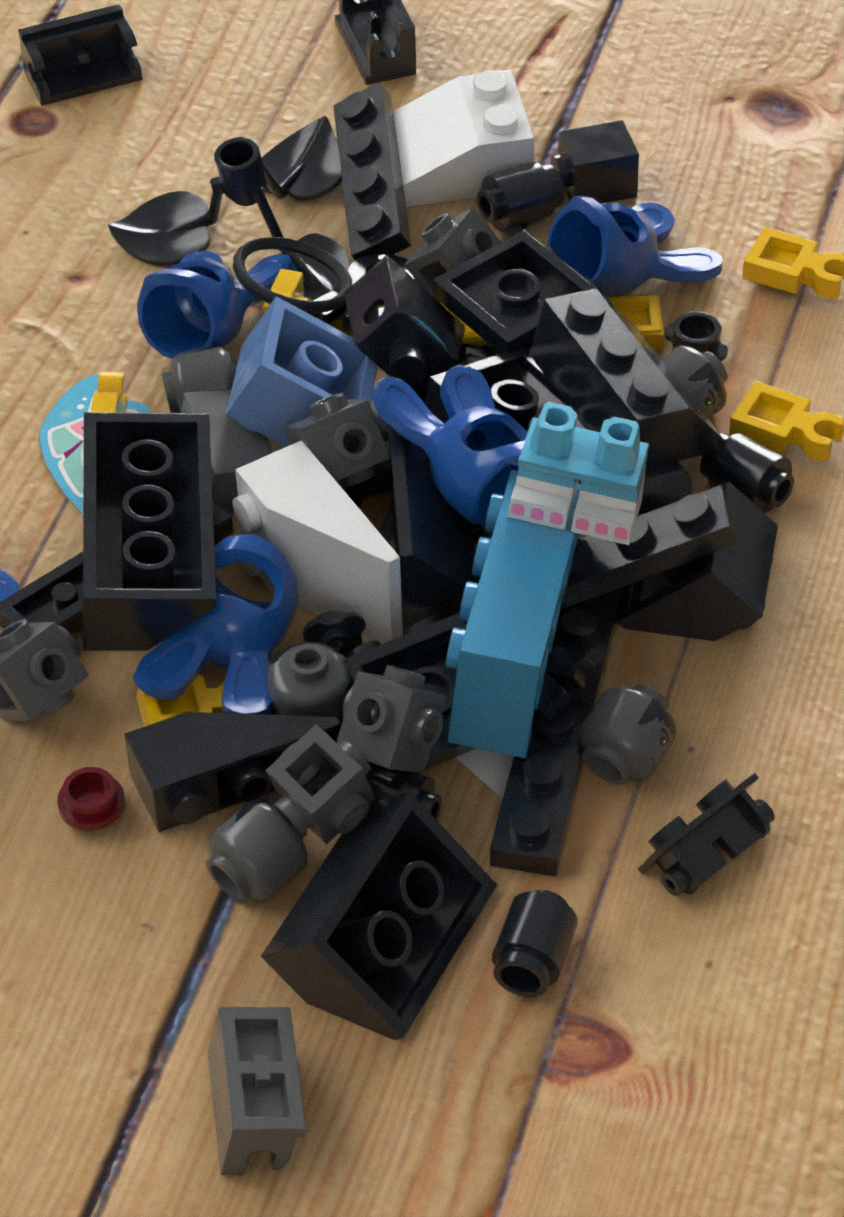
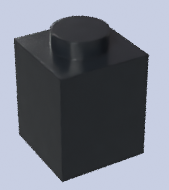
[551,120,639,203]

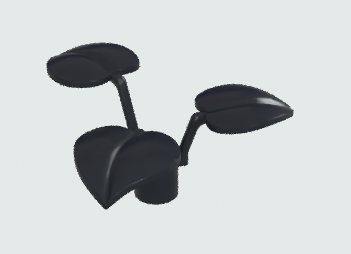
[108,116,350,301]

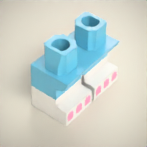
[507,402,649,545]

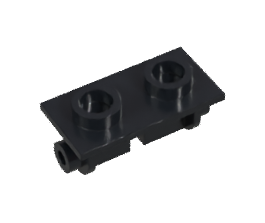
[638,773,775,896]

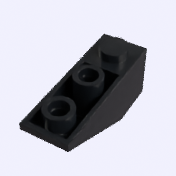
[124,712,341,832]

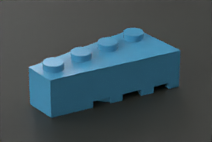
[446,470,581,759]

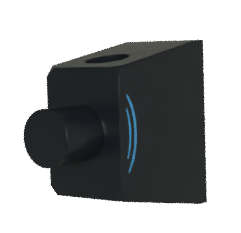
[344,255,465,395]

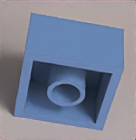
[226,296,377,447]

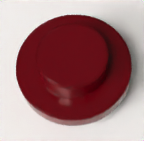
[57,767,125,831]

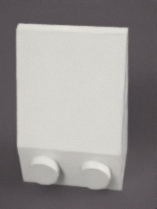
[393,70,534,207]
[232,440,403,644]

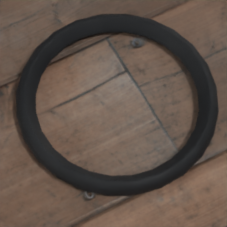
[233,237,352,314]

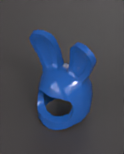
[547,196,723,297]
[137,251,296,359]
[372,365,528,527]
[133,534,298,715]

